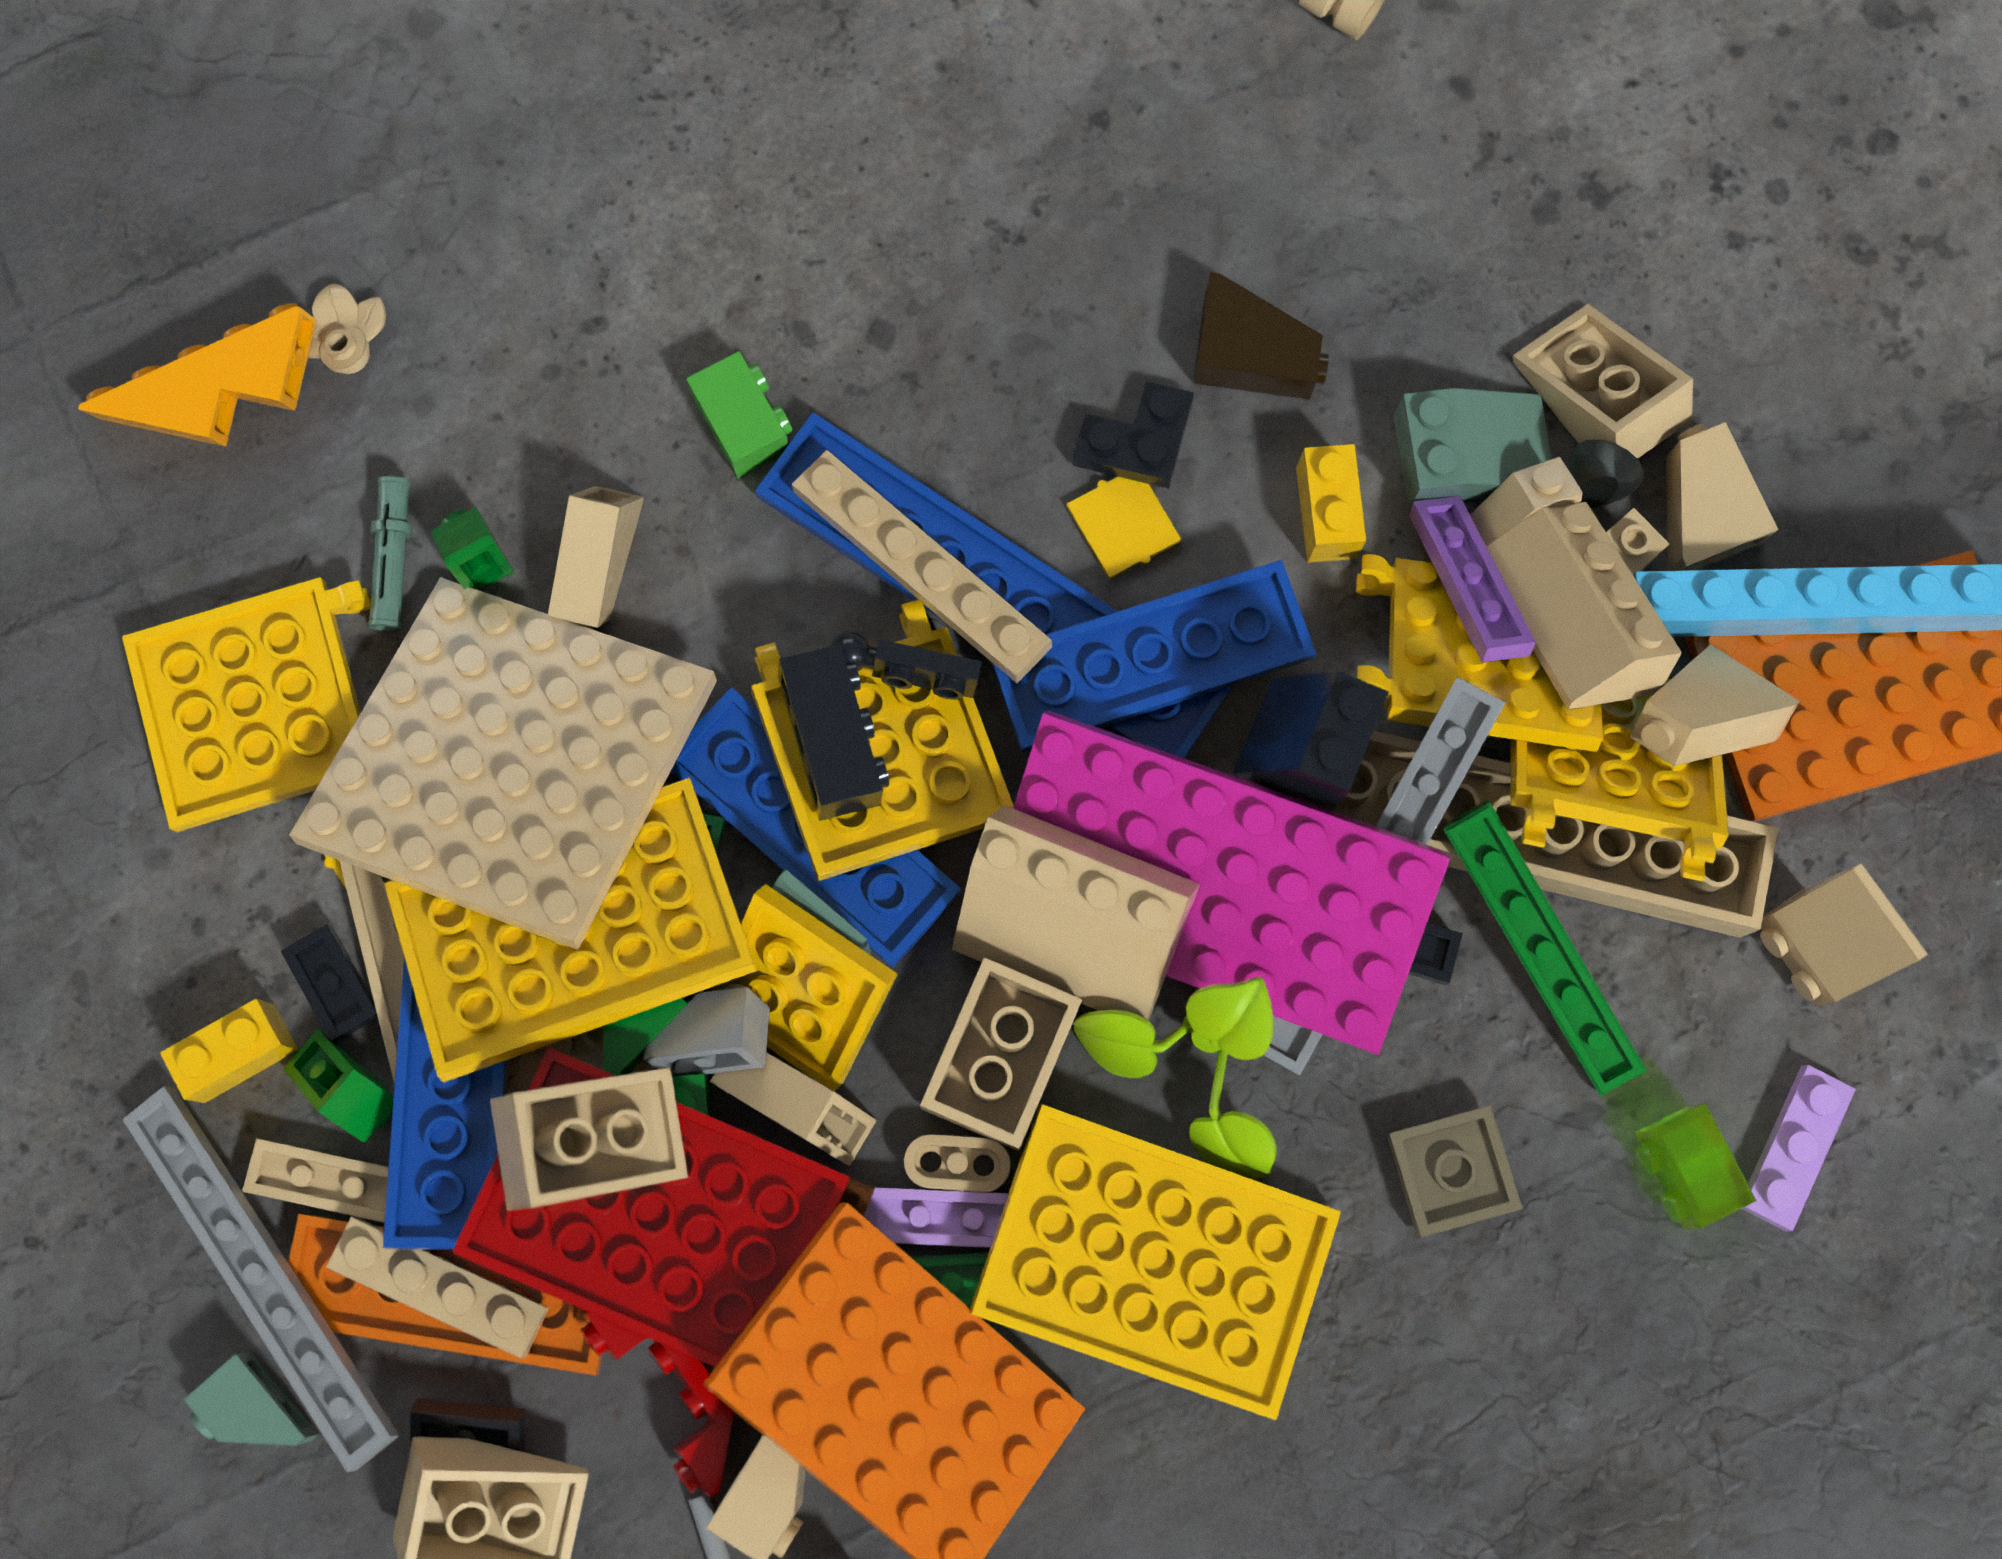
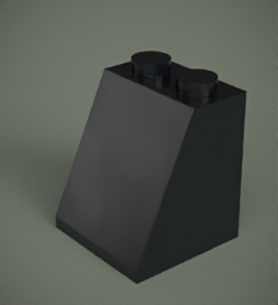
[1232,671,1389,811]

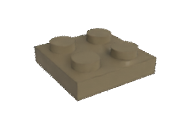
[1386,1105,1523,1238]

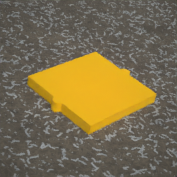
[1066,477,1181,580]

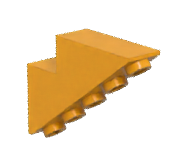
[78,303,317,447]

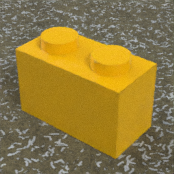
[1296,444,1366,563]
[160,998,299,1103]

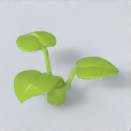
[1073,977,1277,1179]

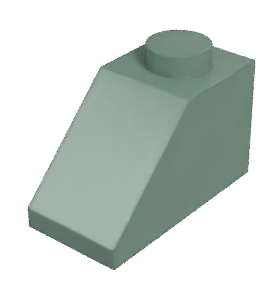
[184,1352,320,1446]

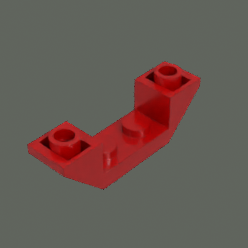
[580,1310,734,1498]

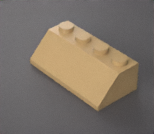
[1486,502,1682,709]

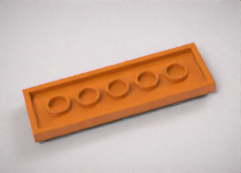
[288,1214,603,1376]

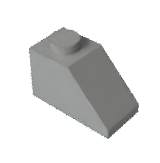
[644,984,770,1077]

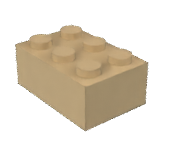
[920,957,1082,1151]

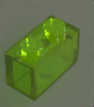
[1635,1103,1756,1229]

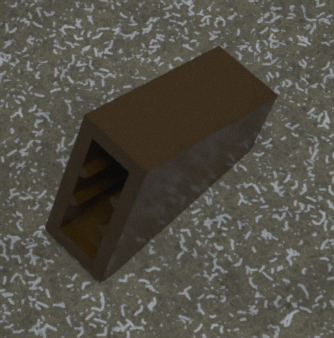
[1193,272,1329,400]

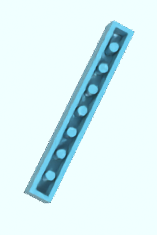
[1633,564,2002,637]

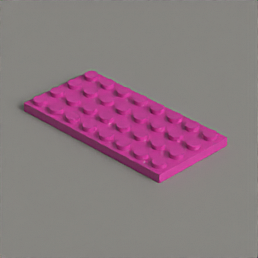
[1013,710,1452,1055]

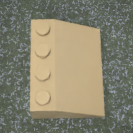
[952,805,1200,1021]

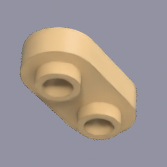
[904,1134,1010,1193]

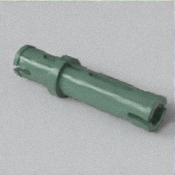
[367,476,412,632]

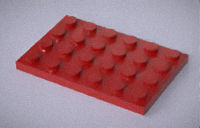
[452,1047,850,1367]

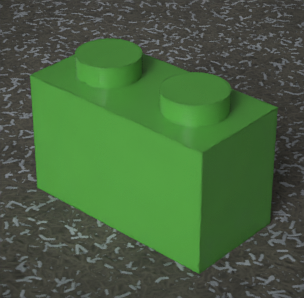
[686,351,793,479]

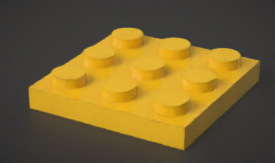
[712,884,898,1092]

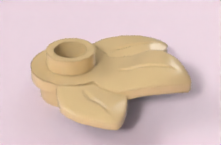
[308,283,386,374]

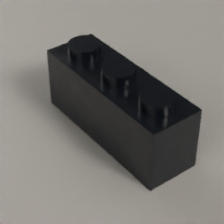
[778,644,889,821]

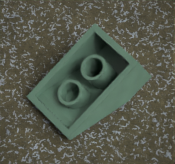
[1393,388,1552,509]

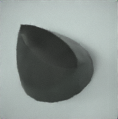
[1568,440,1644,509]

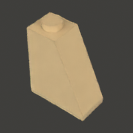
[1666,422,1778,571]
[548,486,644,629]
[1630,644,1799,766]
[710,1052,877,1166]

